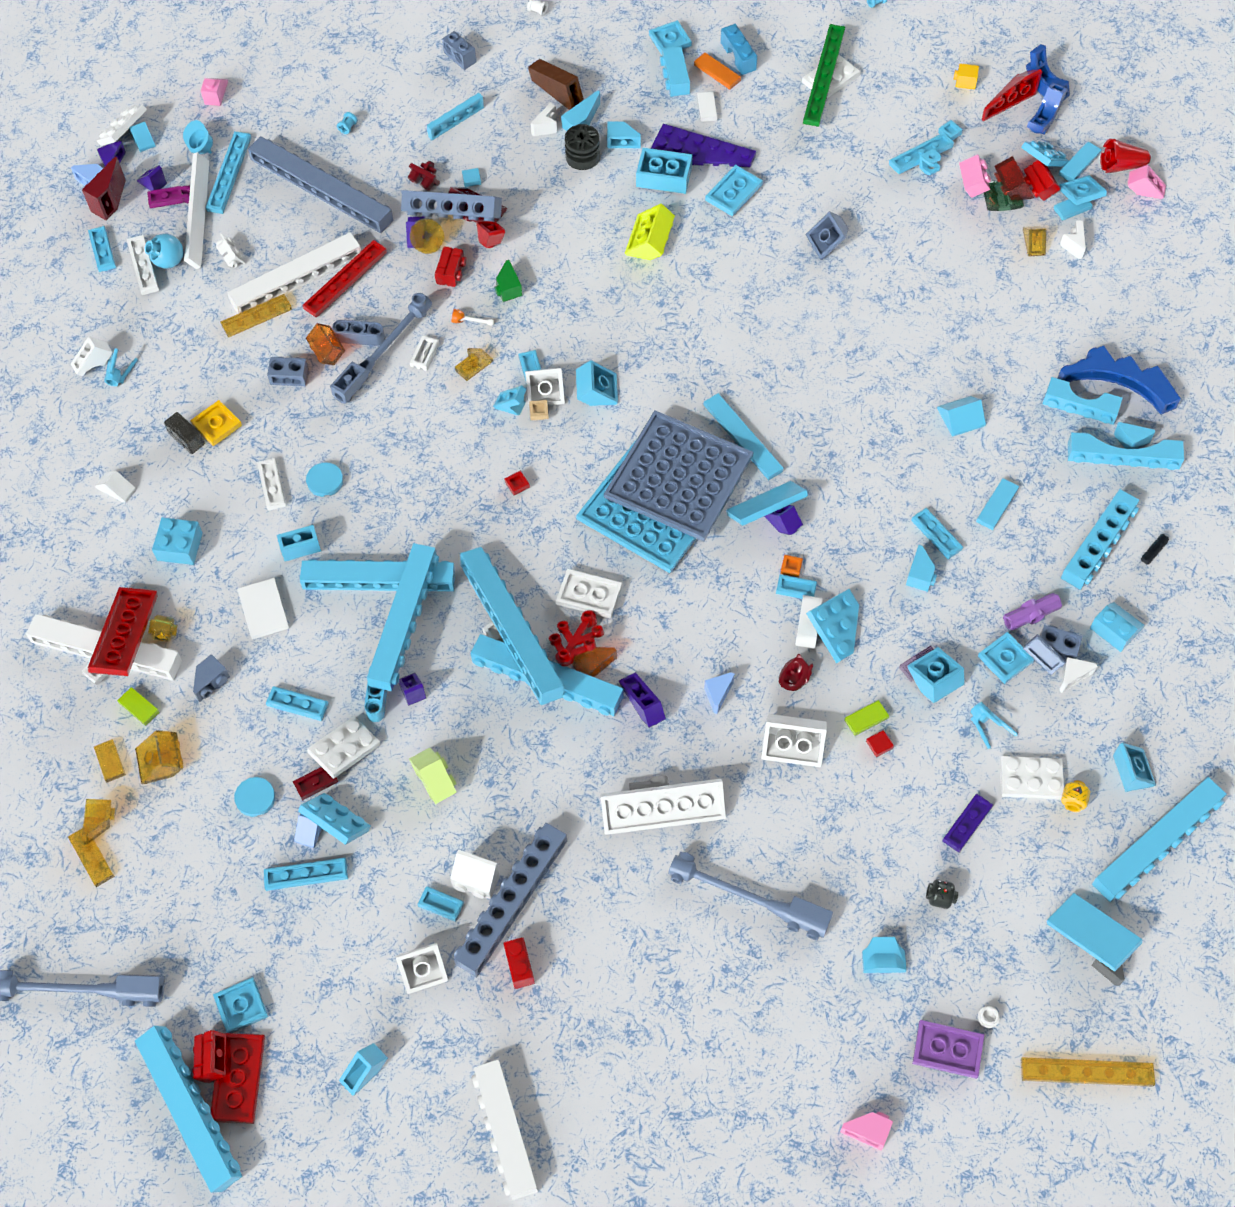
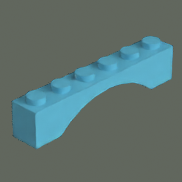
[1068,432,1184,470]

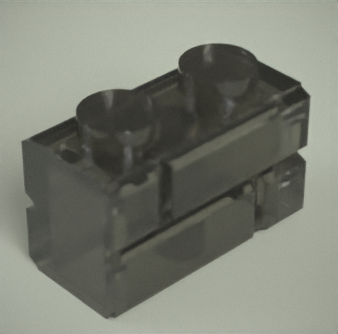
[164,412,205,454]

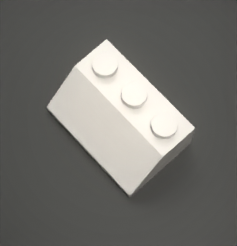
[761,714,827,767]

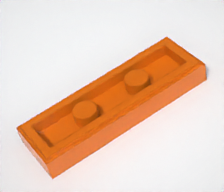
[694,53,741,90]

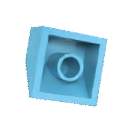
[576,360,618,406]
[1090,602,1145,652]
[908,647,964,703]

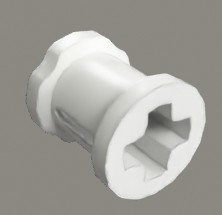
[527,0,548,16]

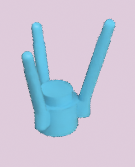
[104,348,138,386]
[970,702,1018,749]

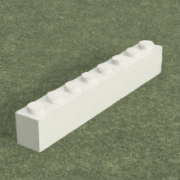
[227,232,361,317]
[26,614,182,681]

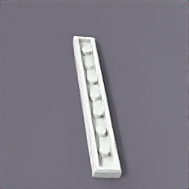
[184,152,209,269]

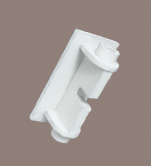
[216,234,245,268]

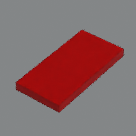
[210,1033,265,1124]

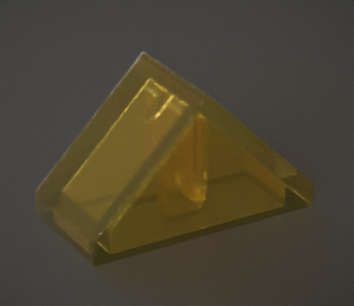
[1023,226,1046,256]

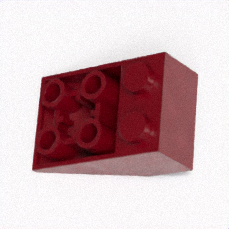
[82,157,126,221]

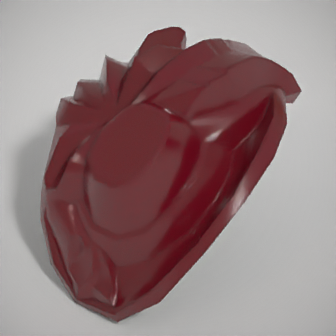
[779,654,813,691]

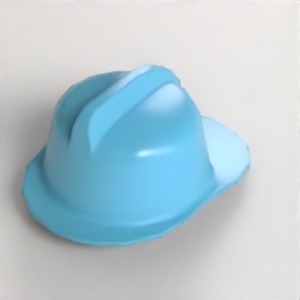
[183,120,213,154]

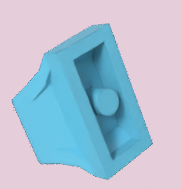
[862,937,907,973]

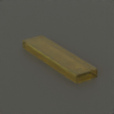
[220,294,292,338]

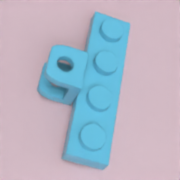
[889,133,954,175]

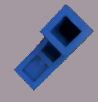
[1026,44,1070,101]
[1027,83,1068,135]

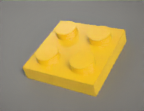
[190,400,242,446]

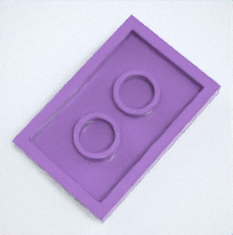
[912,1020,984,1079]

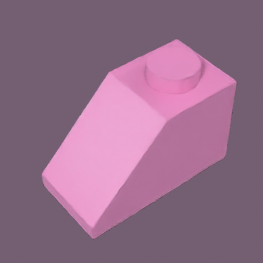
[201,78,228,106]
[1128,165,1166,199]
[840,1112,893,1150]

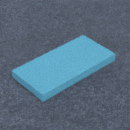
[726,481,808,526]
[1047,893,1142,971]

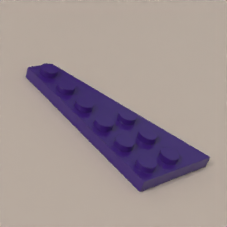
[650,124,756,167]

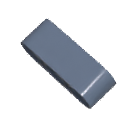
[332,320,385,346]

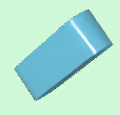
[364,666,387,722]

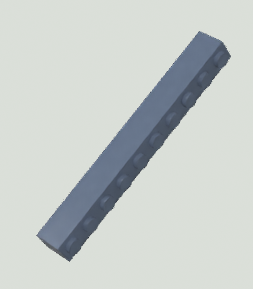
[248,136,393,233]

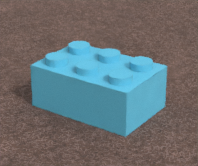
[636,148,692,194]

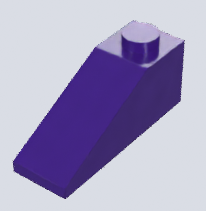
[619,672,666,728]

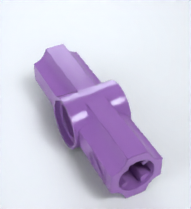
[1003,593,1062,631]

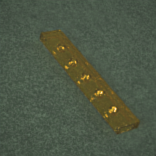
[1020,1057,1155,1087]

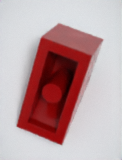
[476,221,505,248]

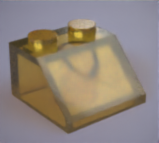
[135,730,183,784]

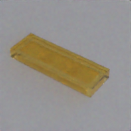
[68,826,115,887]

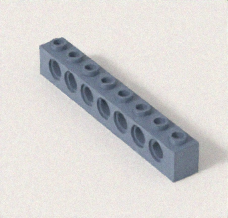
[454,823,567,978]

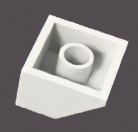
[451,850,500,899]

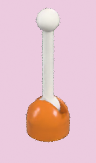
[451,309,494,326]

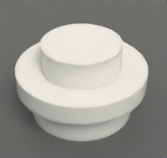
[978,1006,1000,1028]

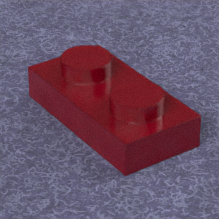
[292,767,338,801]

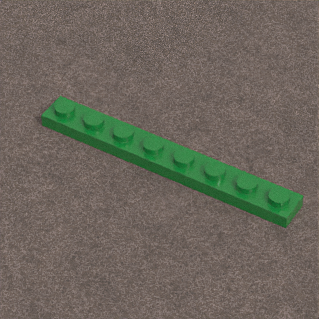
[803,24,845,127]

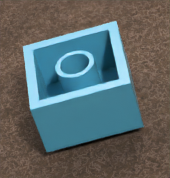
[152,517,203,565]

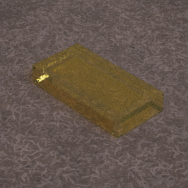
[94,739,126,783]

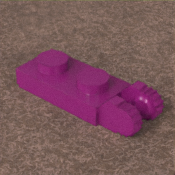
[147,185,190,209]

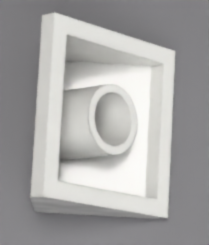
[525,368,565,406]
[396,943,448,994]

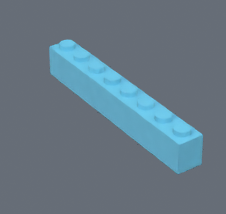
[367,543,439,691]
[300,559,455,592]
[470,634,624,716]
[1092,777,1227,902]
[135,1026,243,1193]

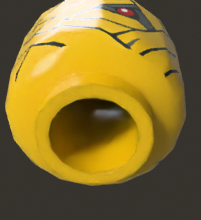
[1061,780,1091,812]

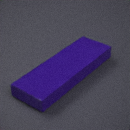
[942,793,993,853]

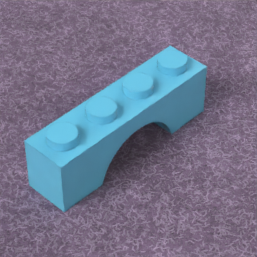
[1043,377,1122,425]

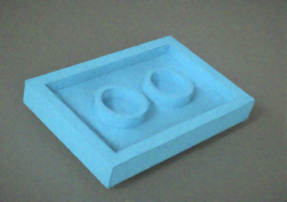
[1021,141,1069,167]
[705,165,763,217]
[298,793,371,845]

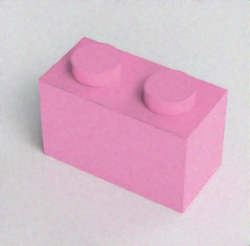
[959,155,991,198]

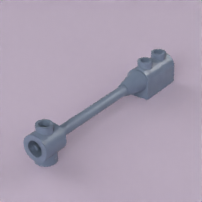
[330,293,432,404]
[668,852,833,940]
[0,970,165,1007]

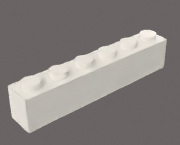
[472,1059,538,1201]

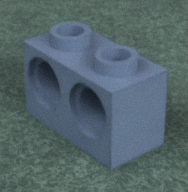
[442,31,477,70]
[267,357,309,386]
[1040,625,1083,660]

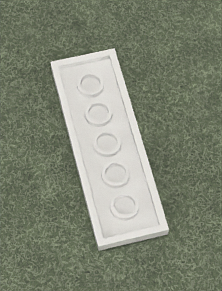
[600,779,726,835]

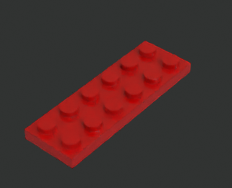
[88,587,158,676]

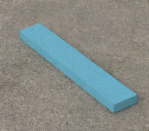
[206,131,251,214]
[703,393,784,481]

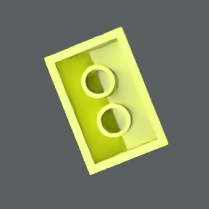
[625,203,675,260]

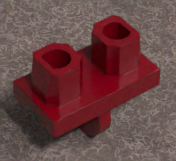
[407,161,440,191]

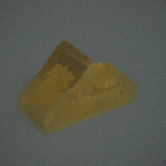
[455,348,494,381]

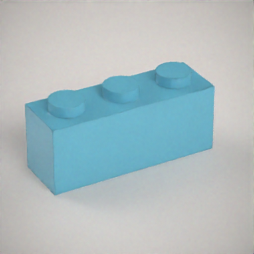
[660,47,690,97]

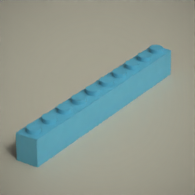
[460,547,565,705]

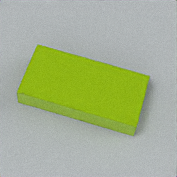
[117,687,160,726]
[844,700,889,736]

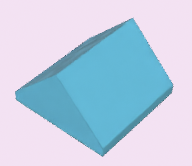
[937,396,986,437]
[1113,743,1156,792]

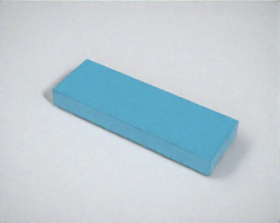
[1059,142,1102,181]
[88,226,116,272]
[976,478,1019,530]
[911,508,963,559]
[266,686,329,721]

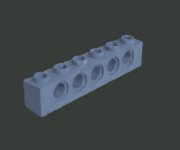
[401,190,502,222]

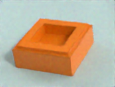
[780,554,803,578]

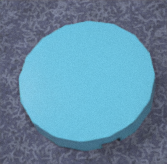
[306,463,343,497]
[234,777,275,817]

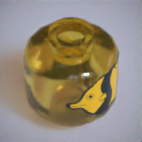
[148,615,178,642]

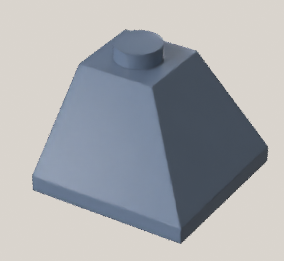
[805,211,849,260]

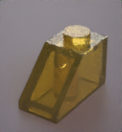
[82,799,115,845]

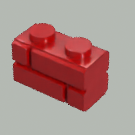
[1024,160,1060,201]
[434,246,466,287]
[503,937,535,989]
[192,1030,226,1083]

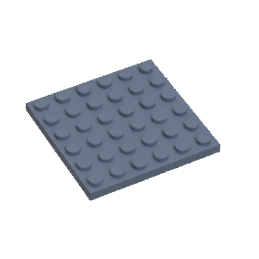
[604,410,754,542]

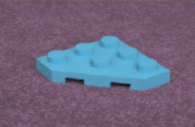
[806,589,859,663]

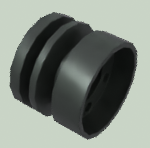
[564,124,600,170]

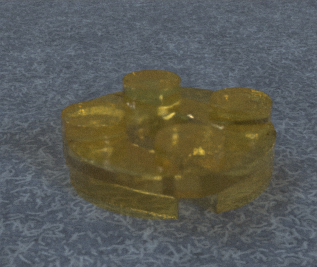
[409,218,444,254]

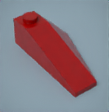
[982,69,1042,122]

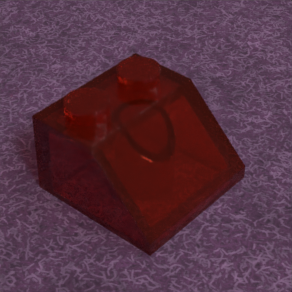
[994,156,1034,200]

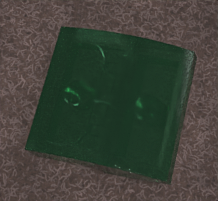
[984,177,1024,211]

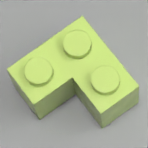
[409,748,457,804]

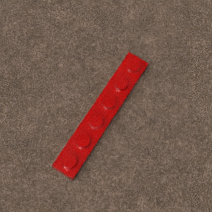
[303,240,387,318]

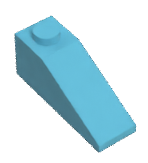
[561,90,600,131]

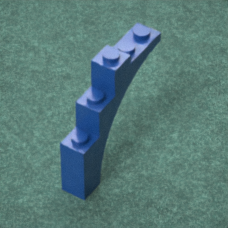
[1057,346,1181,415]

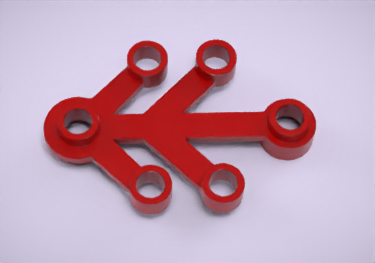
[549,610,604,667]

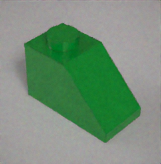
[494,260,522,302]

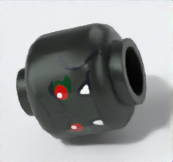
[926,879,958,909]

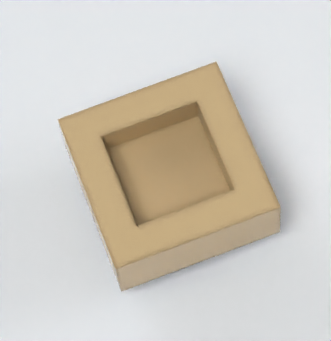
[529,400,549,420]

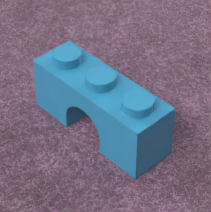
[720,23,757,75]

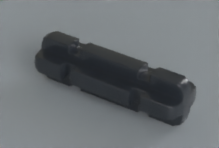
[1141,534,1169,565]

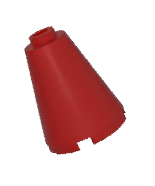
[1100,138,1151,173]

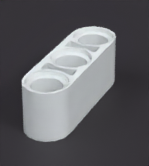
[796,595,822,649]

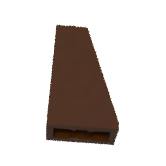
[528,59,584,110]

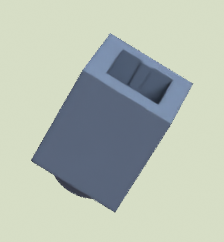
[193,654,230,702]

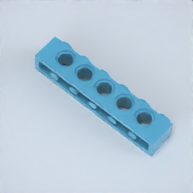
[1061,489,1140,590]

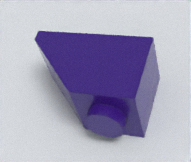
[764,505,803,535]

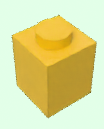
[953,63,979,90]

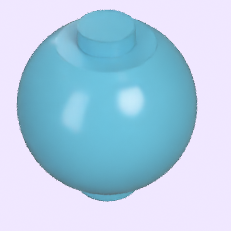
[145,234,184,269]

